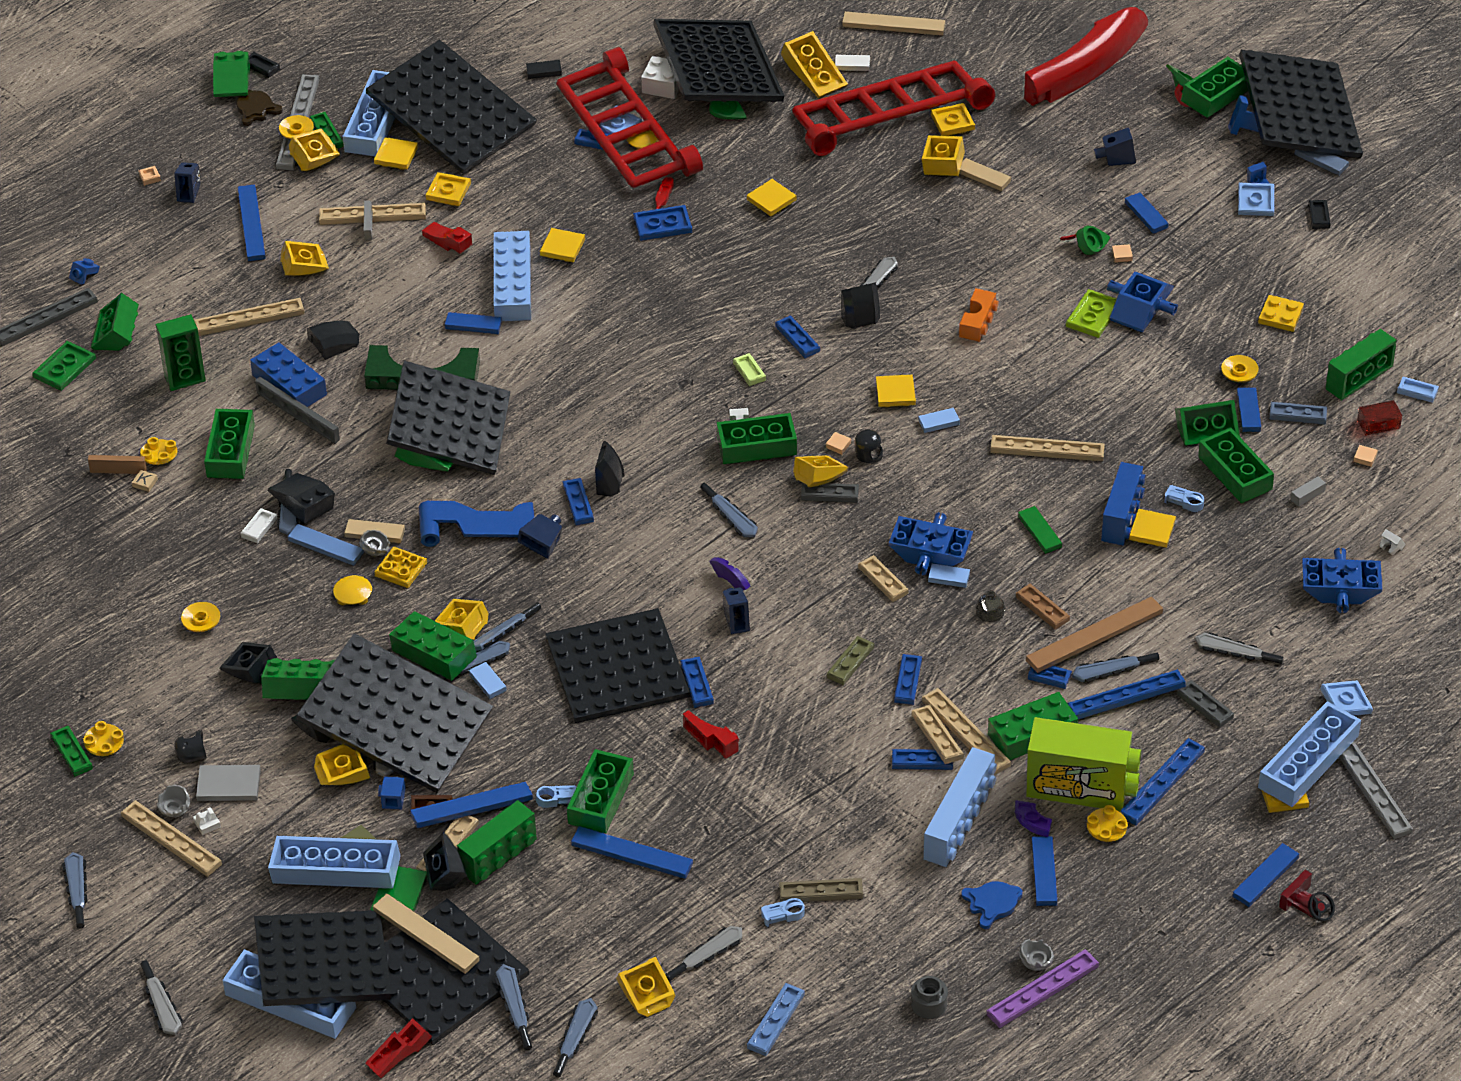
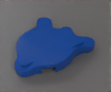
[961,881,1023,929]

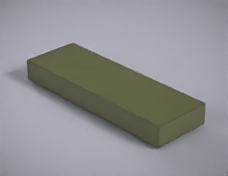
[827,636,874,686]

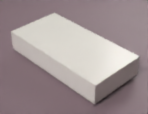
[835,55,870,71]
[241,508,277,544]

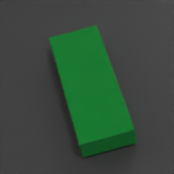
[309,112,344,149]
[1018,506,1062,554]
[50,725,93,777]

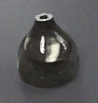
[976,590,1005,622]

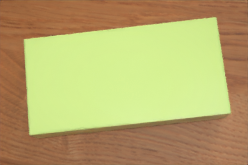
[733,353,766,386]

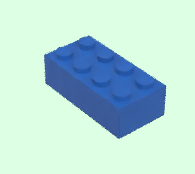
[250,342,327,407]
[1101,462,1146,546]

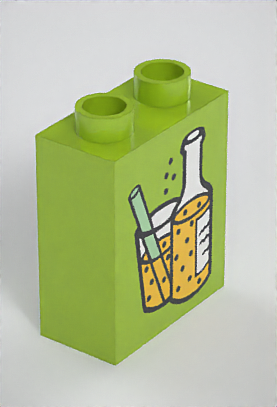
[1026,717,1141,811]

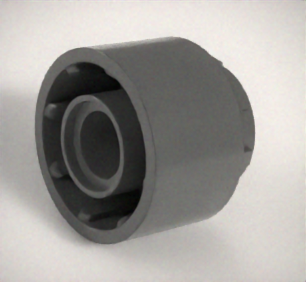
[911,976,948,1019]

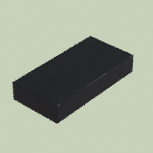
[249,52,280,78]
[526,60,562,79]
[1308,200,1331,229]

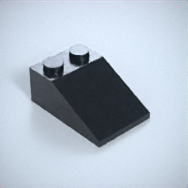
[268,473,335,524]

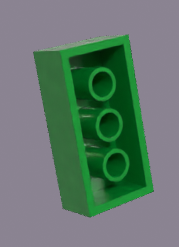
[1181,56,1248,118]
[156,314,206,391]
[1326,328,1397,401]
[204,409,255,479]
[717,413,797,464]
[1198,427,1274,503]
[389,611,477,681]
[261,658,335,700]
[988,692,1078,760]
[567,749,634,834]
[457,800,537,885]

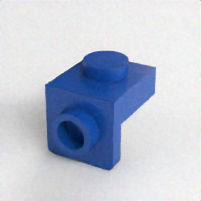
[1247,162,1270,184]
[69,258,100,284]

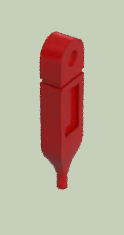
[655,177,674,209]

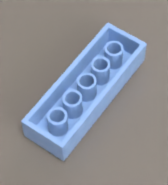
[343,70,395,156]
[494,231,531,321]
[1258,701,1361,807]
[924,747,997,867]
[268,836,400,888]
[223,950,356,1039]

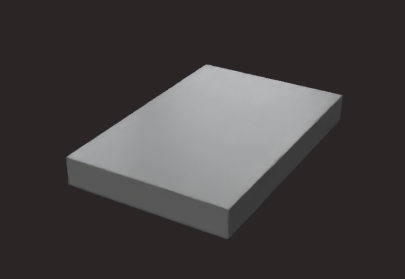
[196,765,261,801]

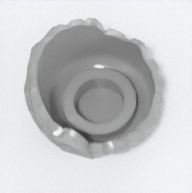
[359,530,390,556]
[157,785,190,818]
[1019,939,1054,971]

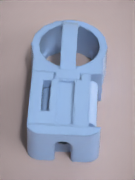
[1164,485,1204,512]
[536,785,577,808]
[761,898,805,927]

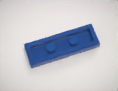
[1125,192,1169,234]
[445,312,502,334]
[775,315,820,358]
[1237,388,1261,432]
[562,478,594,526]
[894,654,922,705]
[680,657,714,708]
[892,749,953,770]

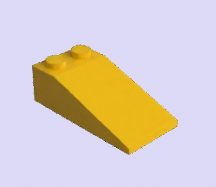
[781,31,848,98]

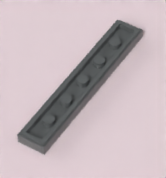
[0,288,98,347]
[255,377,340,444]

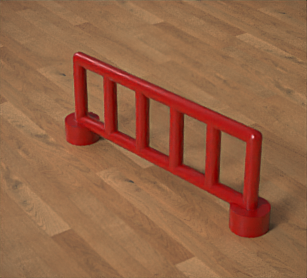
[556,46,703,188]
[792,61,995,156]

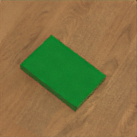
[32,341,96,391]
[370,866,427,919]

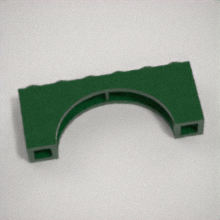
[364,345,480,390]

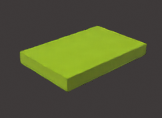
[1066,289,1117,338]

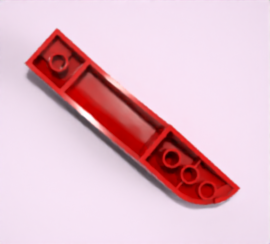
[1024,7,1148,106]

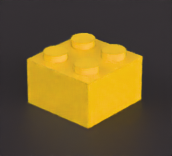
[922,135,965,176]

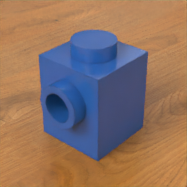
[378,777,405,809]

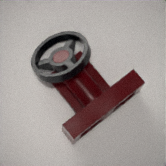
[1279,869,1335,921]

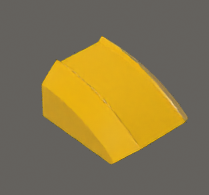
[289,129,340,171]
[280,241,329,276]
[793,455,848,487]
[435,599,488,639]
[314,744,370,785]
[616,957,675,1017]

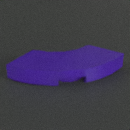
[709,557,751,590]
[1014,800,1052,837]

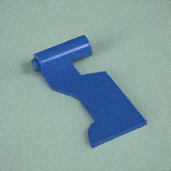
[418,501,534,547]

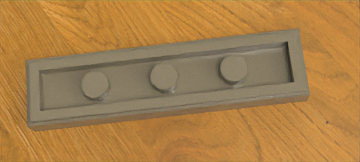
[779,878,863,902]

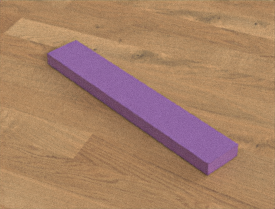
[986,949,1099,1028]

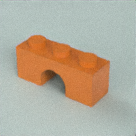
[959,288,999,342]

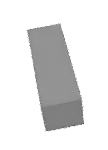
[1291,476,1326,507]

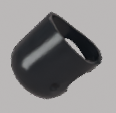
[855,429,883,463]
[174,730,207,764]

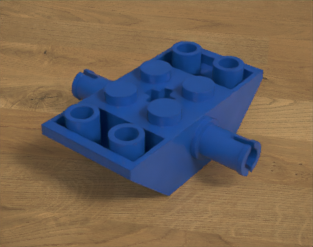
[1107,271,1178,332]
[889,512,973,575]
[1302,548,1382,613]

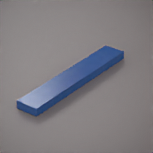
[238,184,266,261]
[1067,669,1186,719]
[1120,738,1205,826]
[411,782,533,828]
[571,826,693,879]

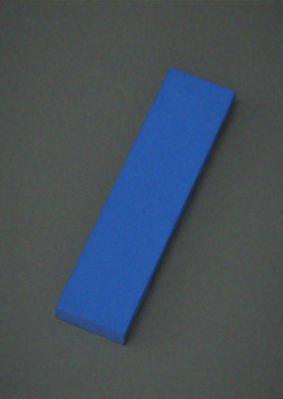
[1032,836,1057,906]
[1232,843,1299,907]

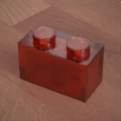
[1357,400,1402,436]

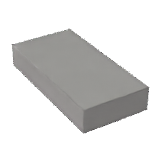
[364,201,373,240]

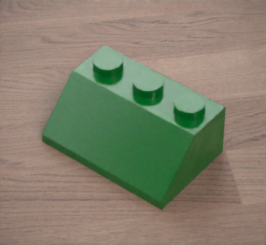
[91,293,139,351]
[1175,400,1240,445]

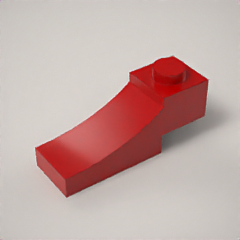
[422,221,473,254]
[683,710,739,759]
[365,1018,432,1079]

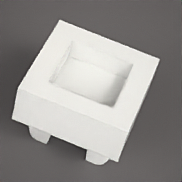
[729,408,749,421]
[1380,529,1406,555]
[193,808,221,835]

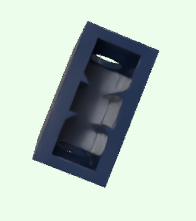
[1094,127,1136,166]
[174,162,200,203]
[518,514,562,559]
[722,588,750,634]

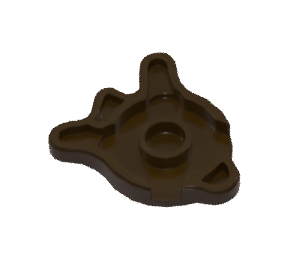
[237,90,283,126]

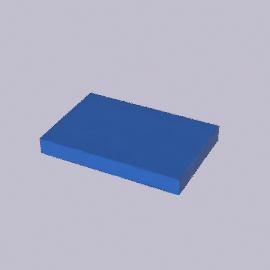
[633,205,692,241]

